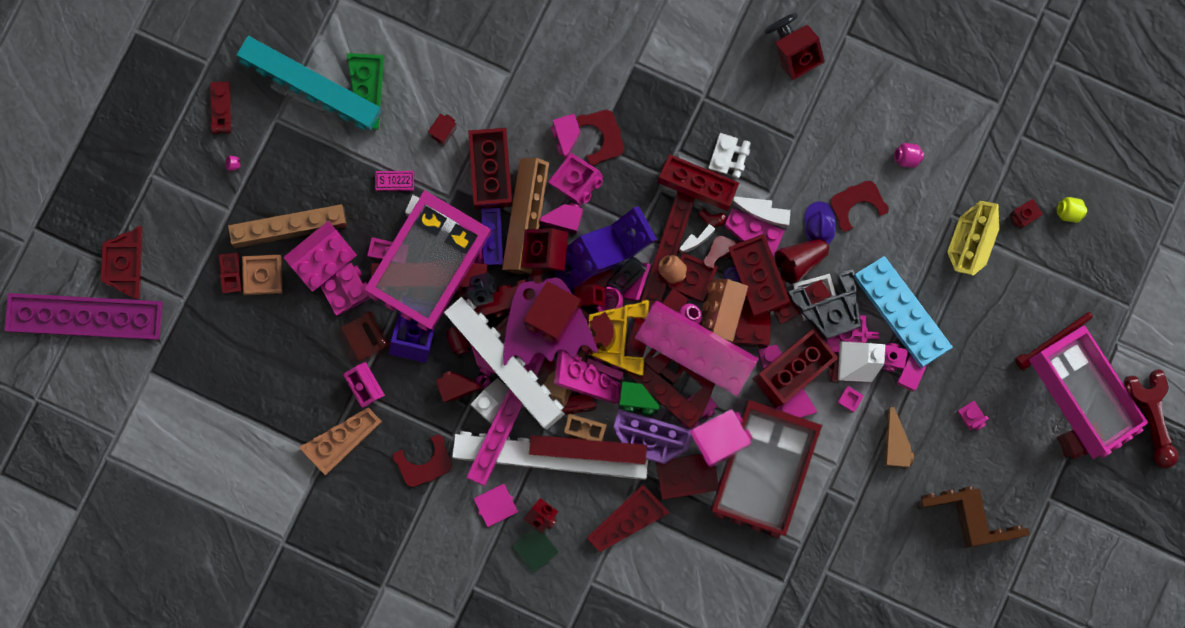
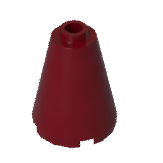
[774,239,829,284]

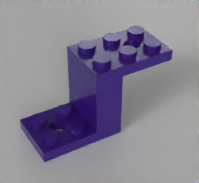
[553,206,657,292]

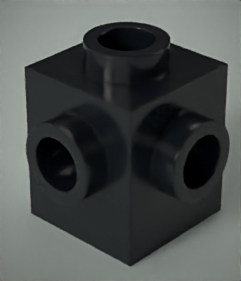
[467,273,496,306]

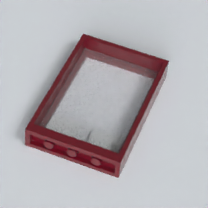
[710,400,822,538]

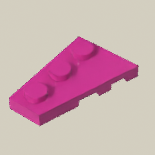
[724,208,784,257]

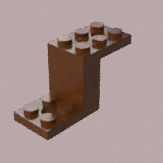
[916,486,1030,548]

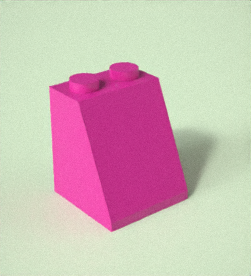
[690,409,753,468]

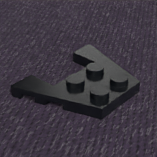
[787,269,861,341]

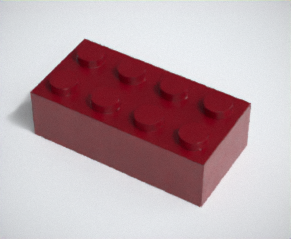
[468,128,512,210]
[752,328,838,408]

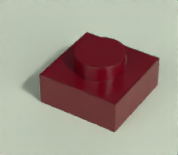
[828,361,840,383]

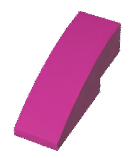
[896,353,927,392]

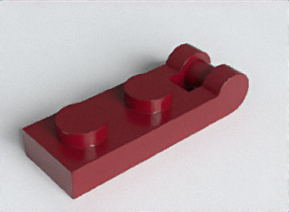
[210,81,232,134]

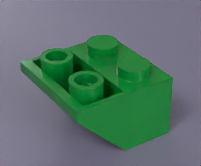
[619,382,659,416]

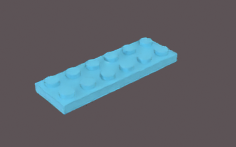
[854,256,953,369]

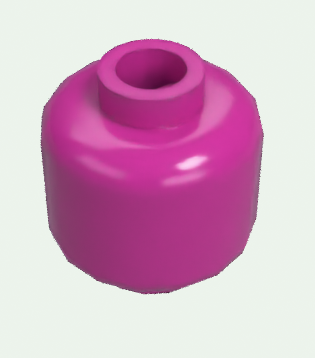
[894,143,924,168]
[677,303,702,324]

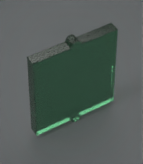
[513,528,559,573]

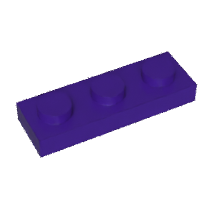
[481,208,503,266]

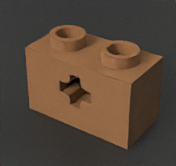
[564,414,606,441]

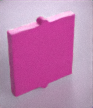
[474,484,518,527]

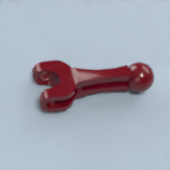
[1123,369,1179,468]

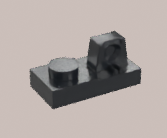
[607,256,647,294]

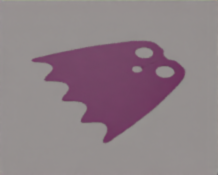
[503,278,597,366]

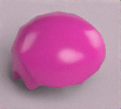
[596,287,623,312]

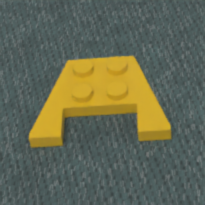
[588,300,649,376]

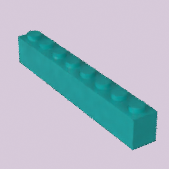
[237,36,382,131]

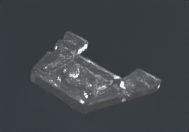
[270,35,350,113]

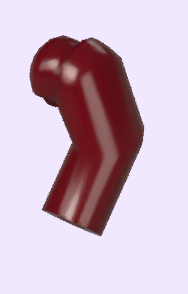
[697,208,727,227]

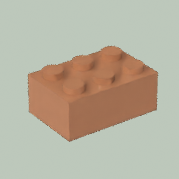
[699,279,748,342]

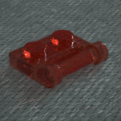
[341,311,390,361]

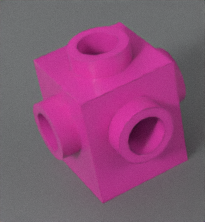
[882,343,908,372]

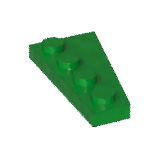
[347,53,385,130]

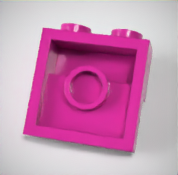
[548,153,603,206]
[320,263,370,316]

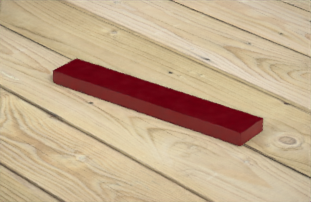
[529,435,647,465]

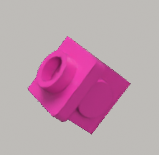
[957,401,989,431]

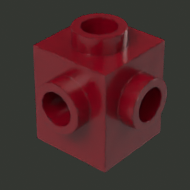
[524,498,558,533]

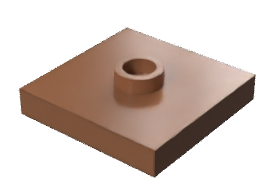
[242,255,283,295]

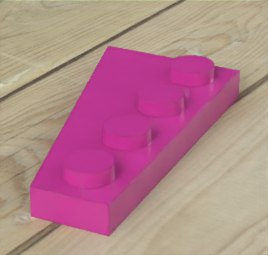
[758,344,817,418]
[554,349,622,404]

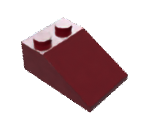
[731,295,770,348]

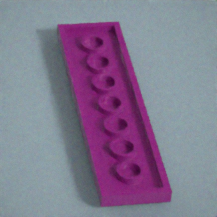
[5,293,163,340]

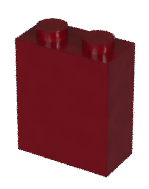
[523,281,582,344]

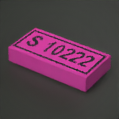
[376,171,414,191]

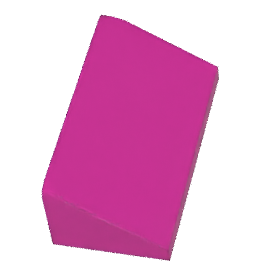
[623,263,651,302]

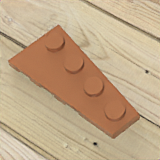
[299,407,382,475]

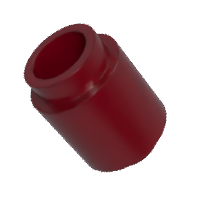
[446,326,471,356]

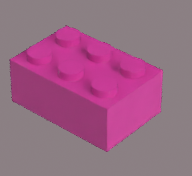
[283,221,357,292]

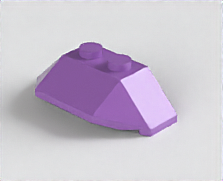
[613,410,692,464]

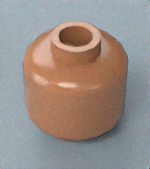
[658,255,687,283]

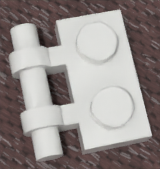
[708,133,750,178]

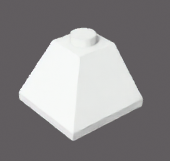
[838,341,885,382]
[471,378,525,425]

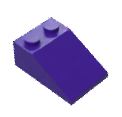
[389,296,437,363]

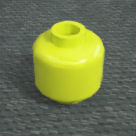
[1057,197,1087,223]

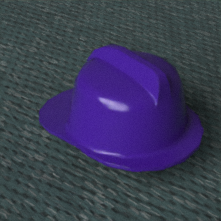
[805,201,835,244]

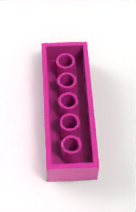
[635,301,759,396]

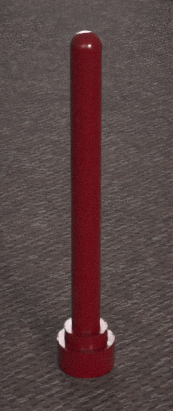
[1014,312,1093,371]

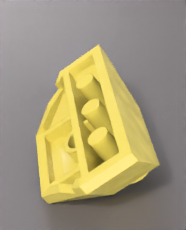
[947,200,999,276]

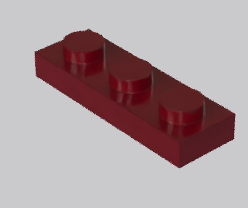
[773,279,831,325]

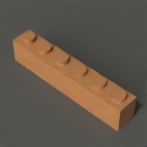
[502,158,549,274]
[228,204,347,248]

